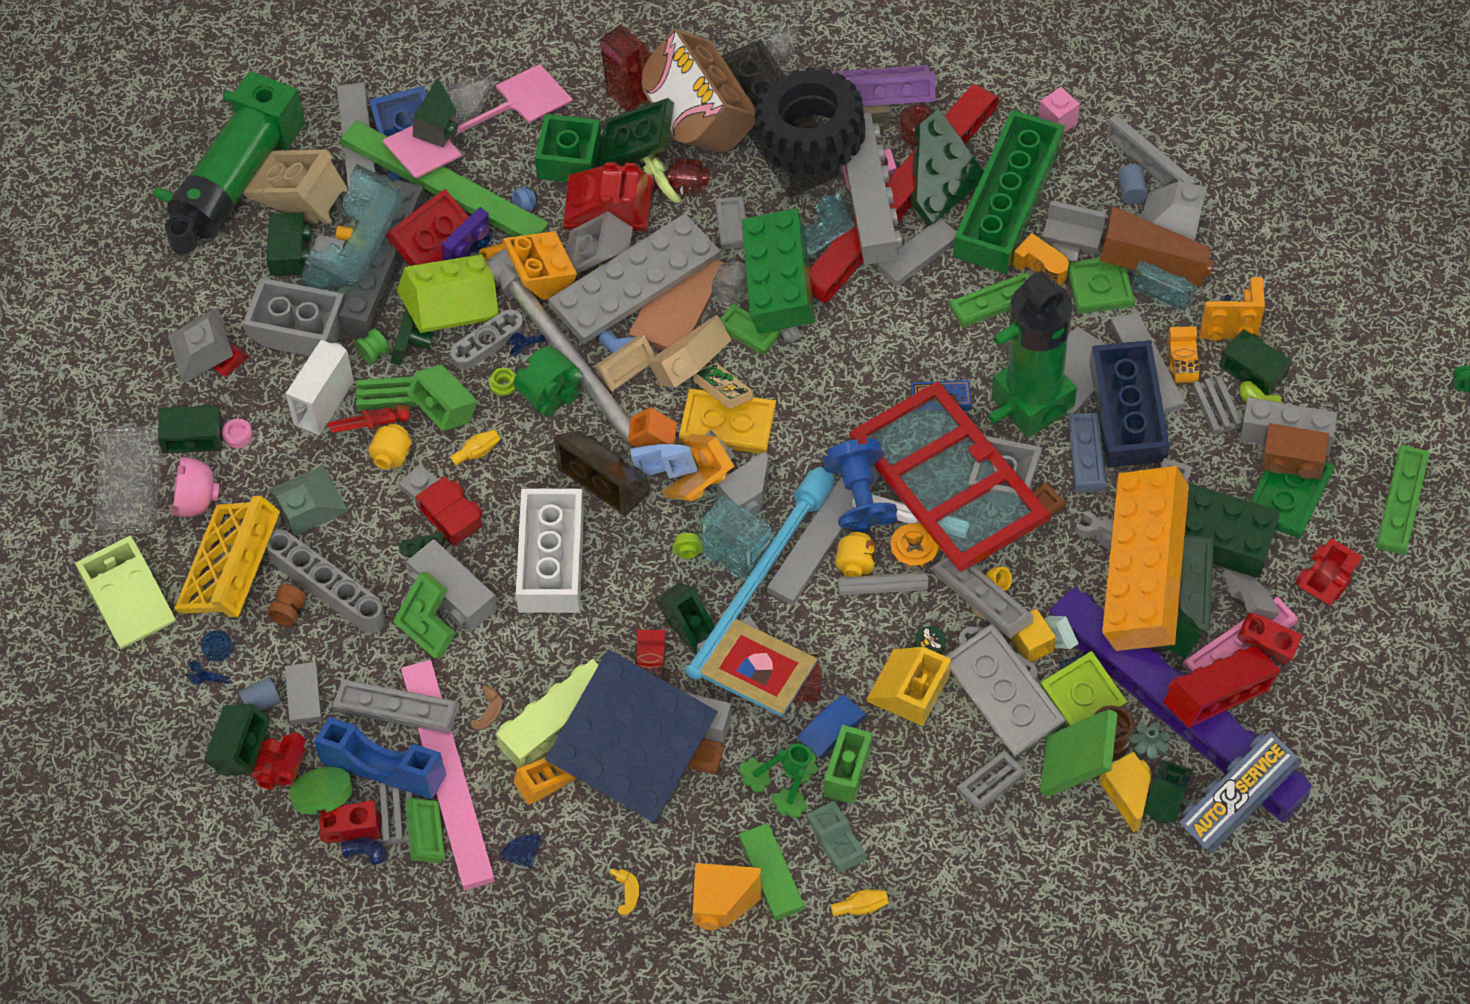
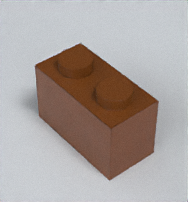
[1260,423,1329,479]

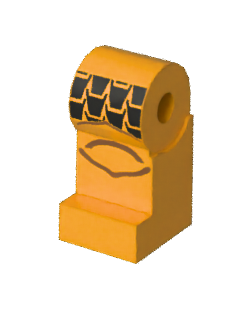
[1012,233,1069,285]
[1167,326,1199,383]

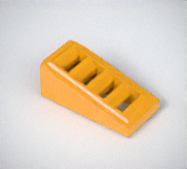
[514,757,577,805]

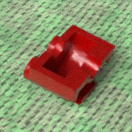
[1295,538,1363,607]
[248,732,307,790]

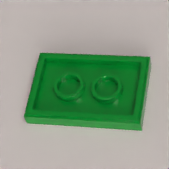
[1250,462,1335,539]

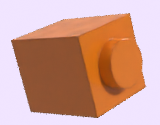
[628,407,677,448]

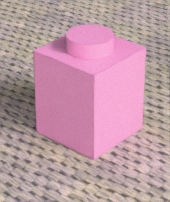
[1038,87,1080,133]

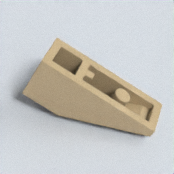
[647,315,731,388]

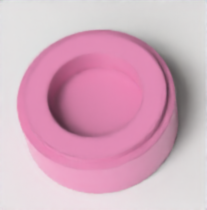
[222,418,253,448]

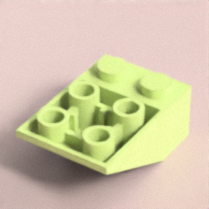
[75,535,176,649]

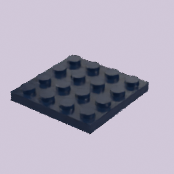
[545,649,718,823]

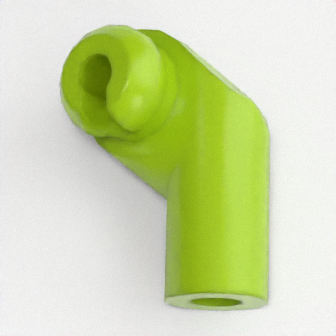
[1239,381,1281,403]

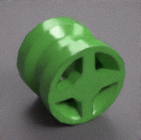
[354,328,391,365]

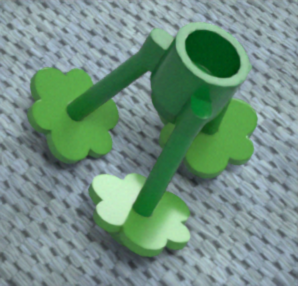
[739,743,818,818]

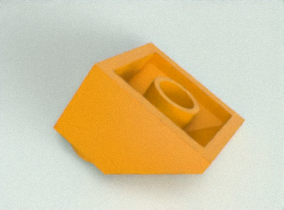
[693,863,762,930]

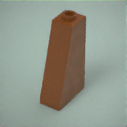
[1100,207,1214,287]

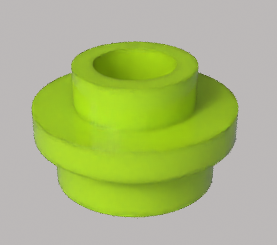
[489,368,516,396]
[672,533,703,559]

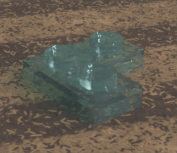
[805,191,856,257]

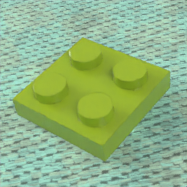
[1040,651,1127,727]

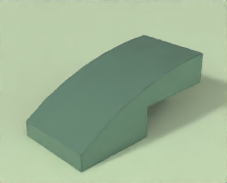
[806,801,867,874]

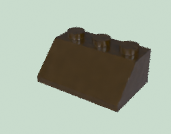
[554,431,649,517]

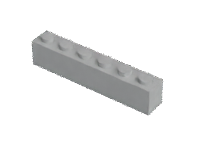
[845,113,902,265]

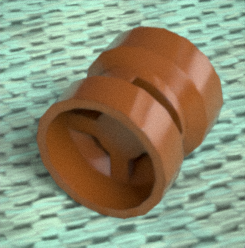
[266,584,307,627]

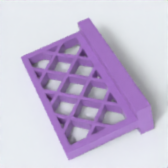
[831,65,936,106]

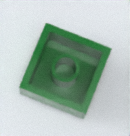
[535,114,602,182]

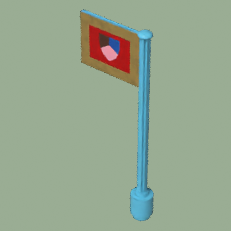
[685,467,835,717]

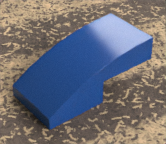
[797,694,867,759]

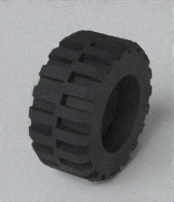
[755,67,866,176]

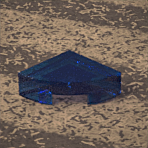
[500,835,542,868]

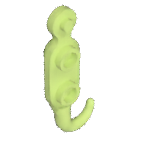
[639,154,681,203]

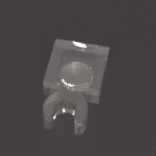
[764,17,799,62]

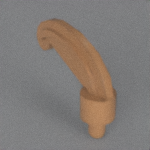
[471,685,503,730]

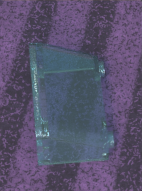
[300,164,404,290]

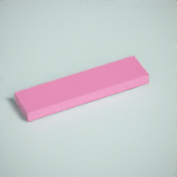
[1183,597,1298,674]

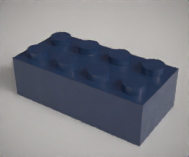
[1089,340,1170,468]

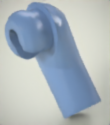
[599,330,635,353]

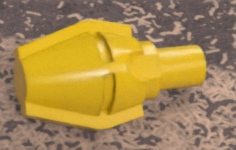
[450,430,500,466]
[831,889,889,917]

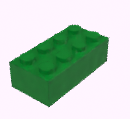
[741,208,815,334]

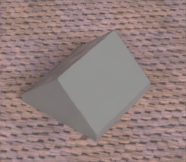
[968,436,1042,509]

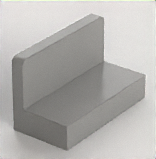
[1042,201,1106,255]

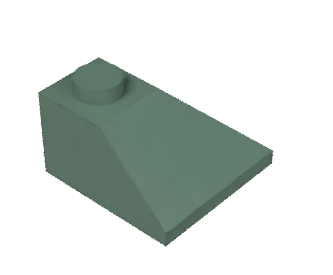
[268,465,348,537]

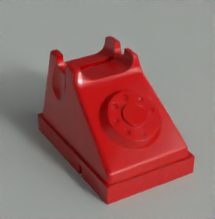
[563,163,654,231]

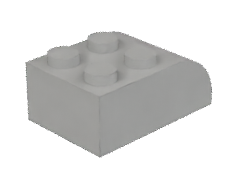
[242,278,345,356]

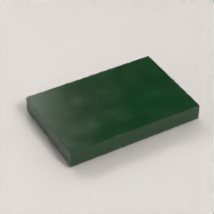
[597,98,674,167]

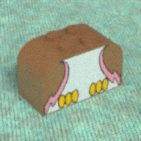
[642,28,756,153]

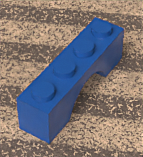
[314,717,446,799]

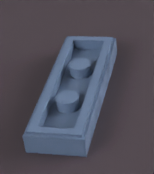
[1067,413,1106,492]

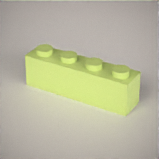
[496,659,598,768]

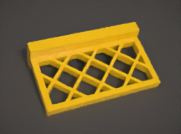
[174,496,280,617]

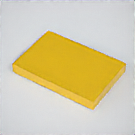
[679,388,776,454]

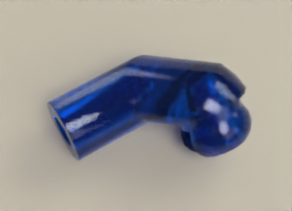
[340,837,386,864]

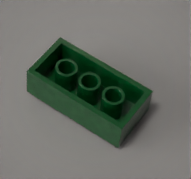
[1185,482,1281,579]

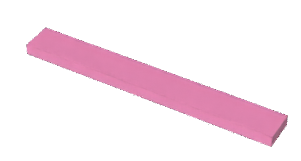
[401,660,495,891]

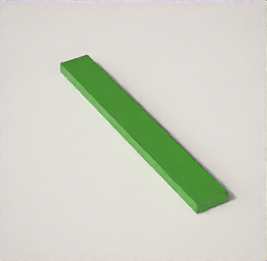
[341,120,549,237]

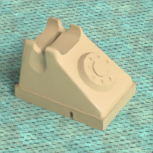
[243,149,350,224]

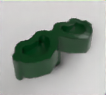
[398,532,446,557]

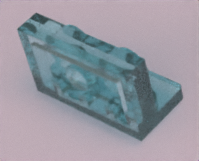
[1132,261,1197,312]

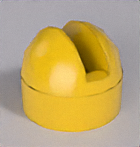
[986,566,1012,591]

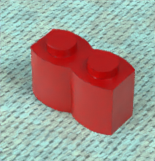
[415,476,483,547]

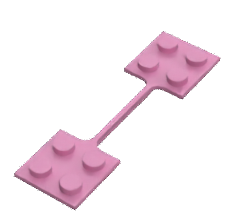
[383,64,573,179]

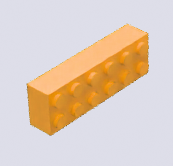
[1102,466,1189,651]

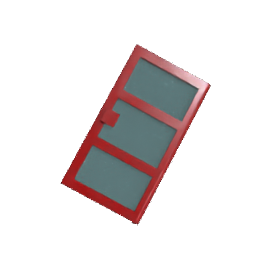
[849,381,1050,572]

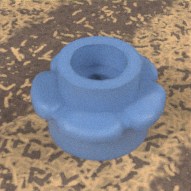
[512,186,536,212]

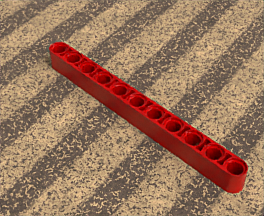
[809,84,999,304]

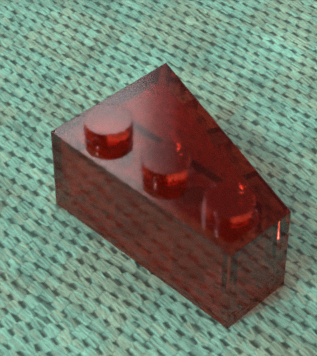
[599,24,651,112]

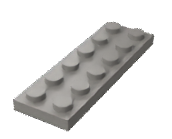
[548,213,721,345]

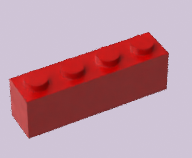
[1163,645,1281,728]

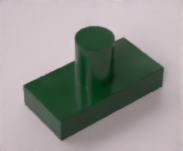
[390,308,433,365]

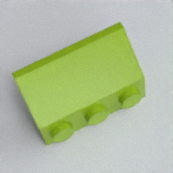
[397,254,499,333]

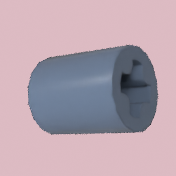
[1118,164,1148,204]
[238,677,281,711]

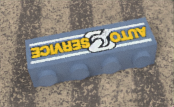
[1179,731,1302,854]

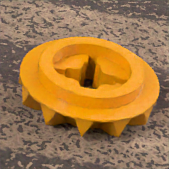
[890,523,939,568]

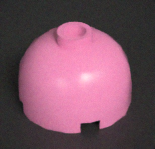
[171,457,219,517]

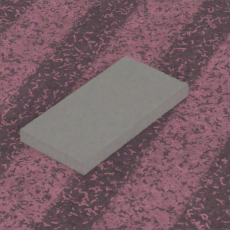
[945,623,1066,758]

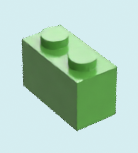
[407,364,478,431]
[824,725,873,804]

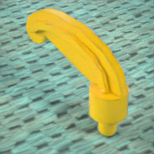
[609,869,639,915]

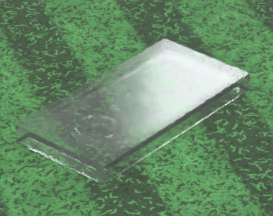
[95,425,161,535]

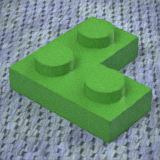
[393,572,456,659]

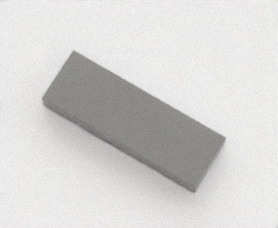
[877,218,957,287]

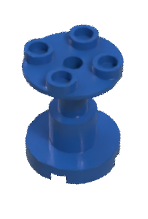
[822,438,898,533]

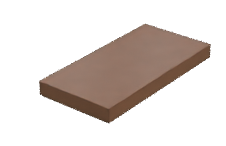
[628,260,727,351]

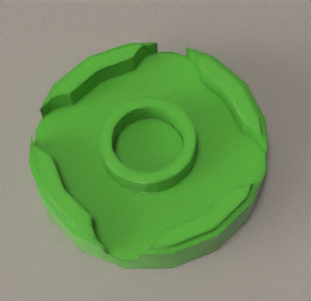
[289,767,353,815]

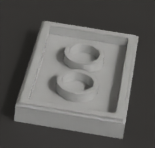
[1064,326,1106,415]

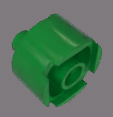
[514,346,583,417]

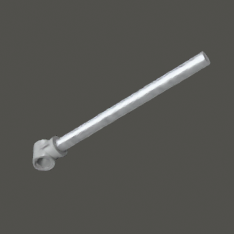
[485,248,632,446]

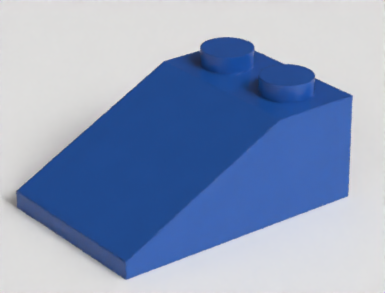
[369,86,446,181]

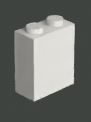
[286,340,354,435]

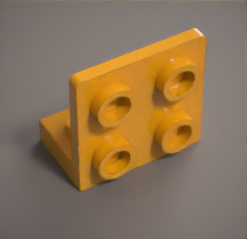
[1199,277,1265,341]
[662,434,734,502]

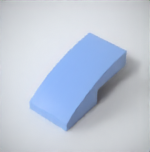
[630,444,698,479]

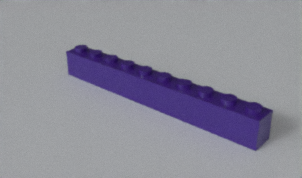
[1049,587,1312,823]

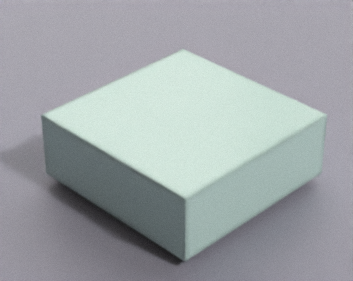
[1044,616,1078,649]

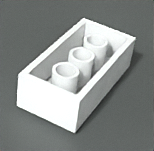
[516,489,584,613]

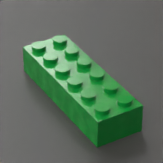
[953,110,1065,274]

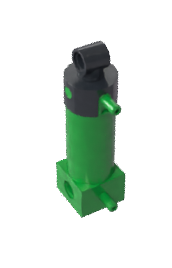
[153,71,305,254]
[988,271,1077,438]

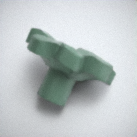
[1130,723,1170,761]

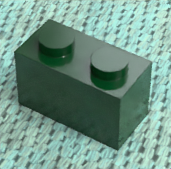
[266,213,312,276]
[1219,329,1291,395]
[157,405,223,454]
[204,704,271,776]

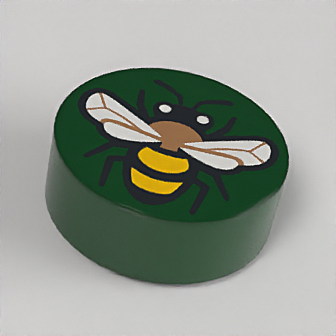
[915,626,946,654]

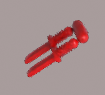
[326,404,411,433]

